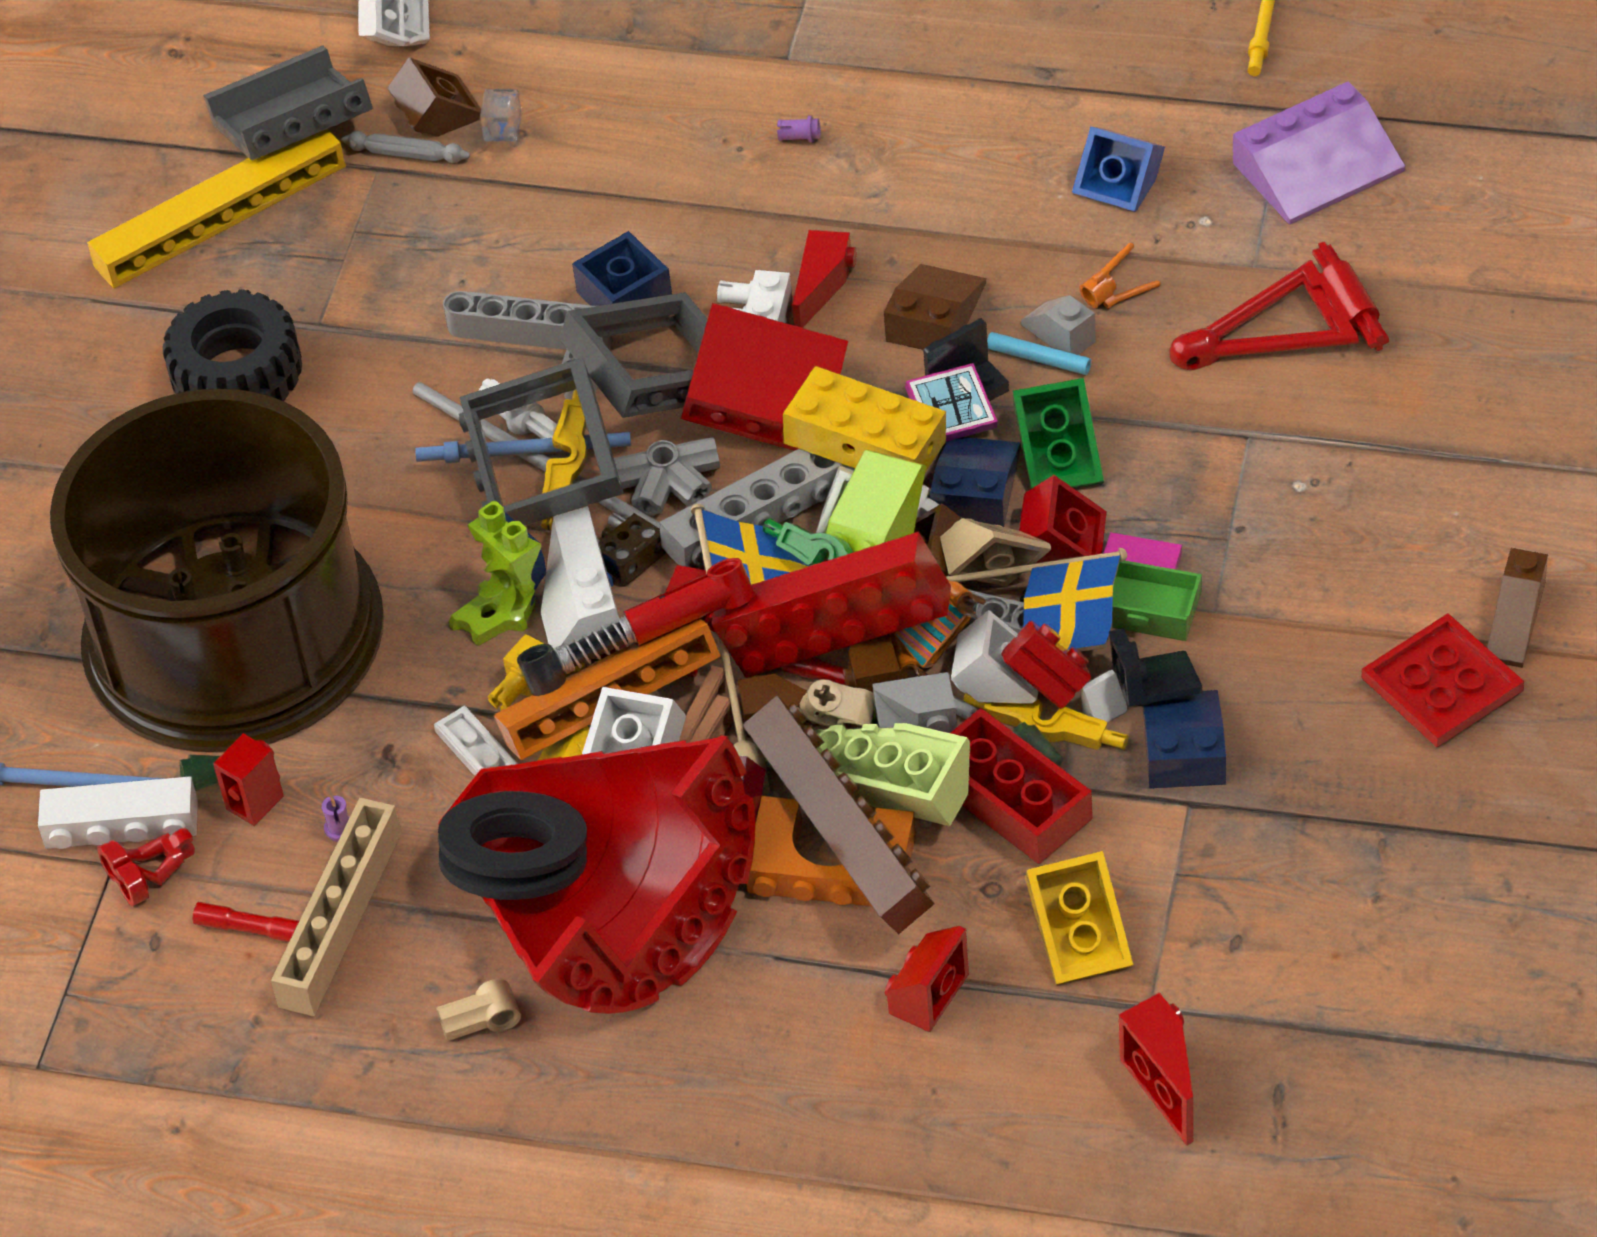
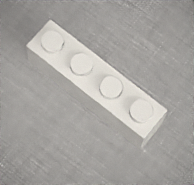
[38,776,198,849]

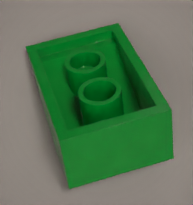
[1013,378,1104,489]

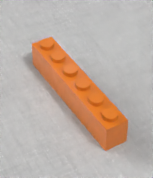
[494,618,721,760]

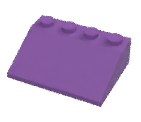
[1233,81,1405,225]

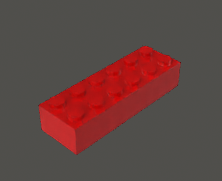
[711,532,951,678]

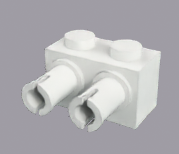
[717,270,793,323]

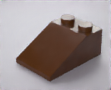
[884,264,986,350]

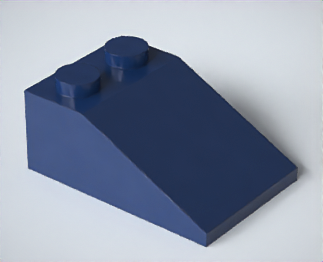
[930,437,1021,527]
[1143,690,1226,789]

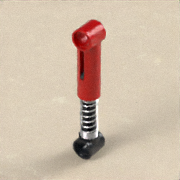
[517,558,755,696]

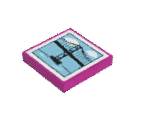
[905,363,998,442]

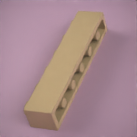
[271,798,401,1016]

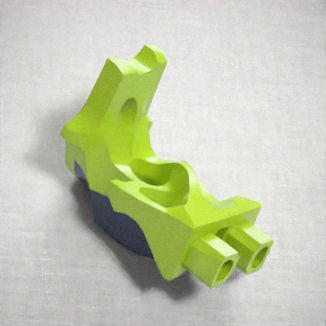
[449,501,546,646]

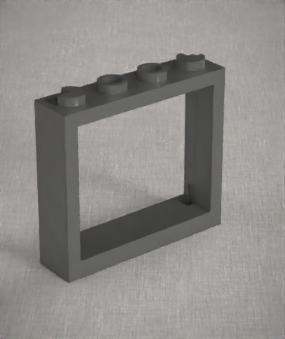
[560,292,707,418]
[458,357,624,526]

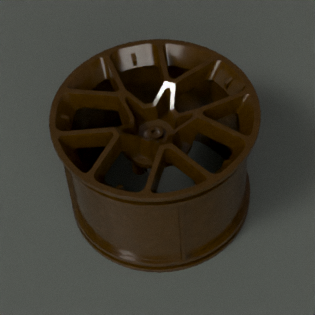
[50,389,384,752]

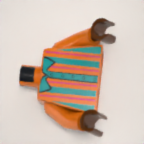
[889,580,986,679]

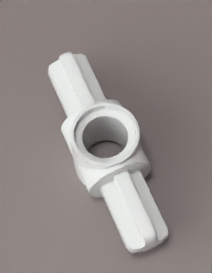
[479,379,557,438]

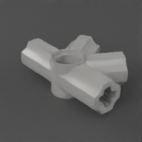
[614,437,720,517]

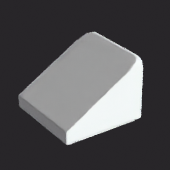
[1081,670,1127,723]

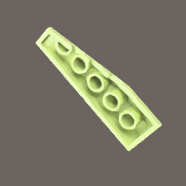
[764,723,970,826]

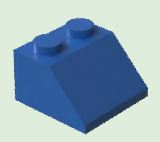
[1072,126,1166,212]

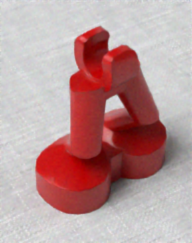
[97,828,195,907]

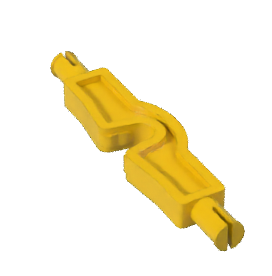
[541,389,587,530]
[963,693,1129,750]

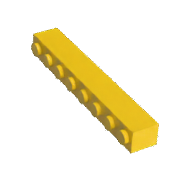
[87,129,346,289]

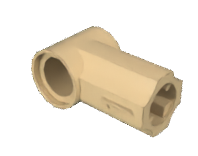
[436,979,521,1041]

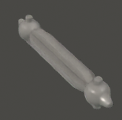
[341,131,470,163]

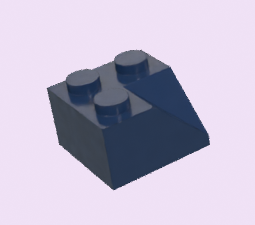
[572,231,672,306]

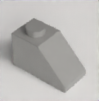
[1021,295,1096,355]

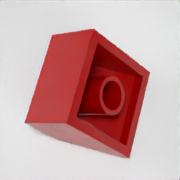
[1019,475,1107,563]
[885,926,969,1032]

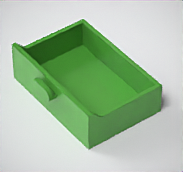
[1112,560,1202,641]

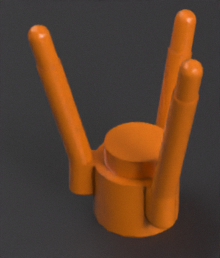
[1079,243,1160,309]

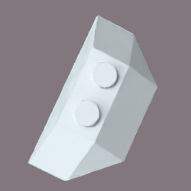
[358,0,430,46]

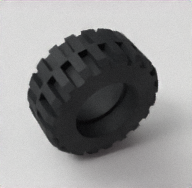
[162,289,302,401]

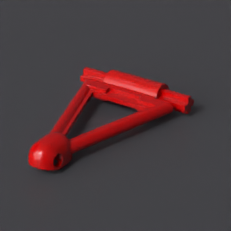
[1169,241,1390,370]

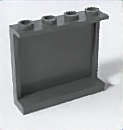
[203,45,373,161]

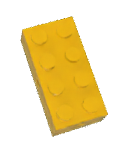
[783,366,946,473]

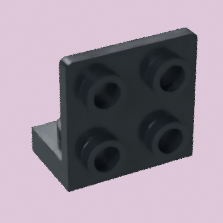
[923,318,1009,402]
[1109,628,1203,707]

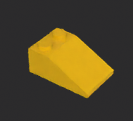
[1025,851,1133,985]

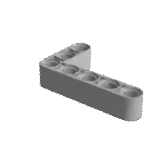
[443,291,612,400]

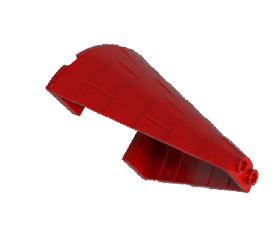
[438,735,755,1014]

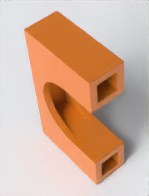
[747,796,916,907]

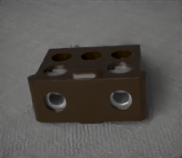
[598,513,666,585]

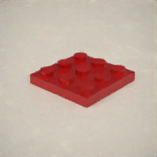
[1361,613,1524,747]

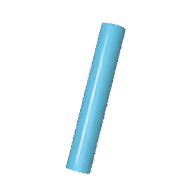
[987,332,1092,375]

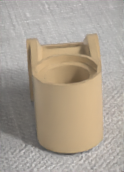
[800,679,875,729]

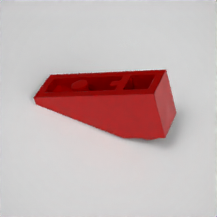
[792,230,857,328]

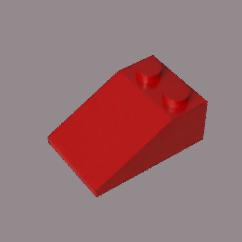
[1119,992,1193,1146]

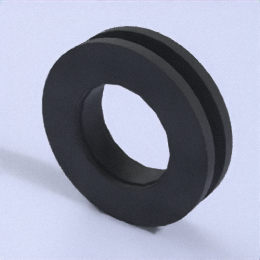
[438,791,587,900]

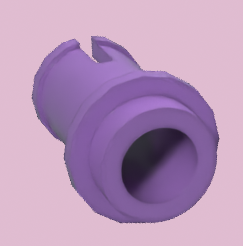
[777,116,821,142]
[322,796,350,842]

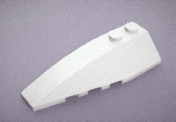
[541,506,619,648]

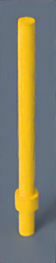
[1247,0,1275,76]

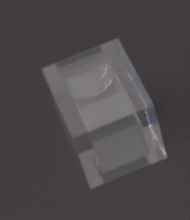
[480,89,522,141]

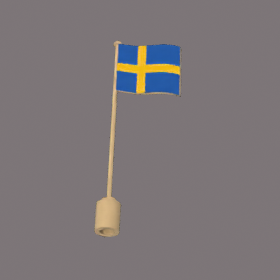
[691,503,809,796]
[946,548,1127,652]

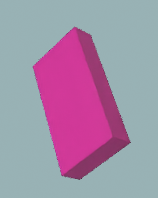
[1103,532,1182,570]

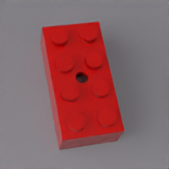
[950,708,1093,864]

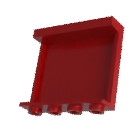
[680,303,849,451]

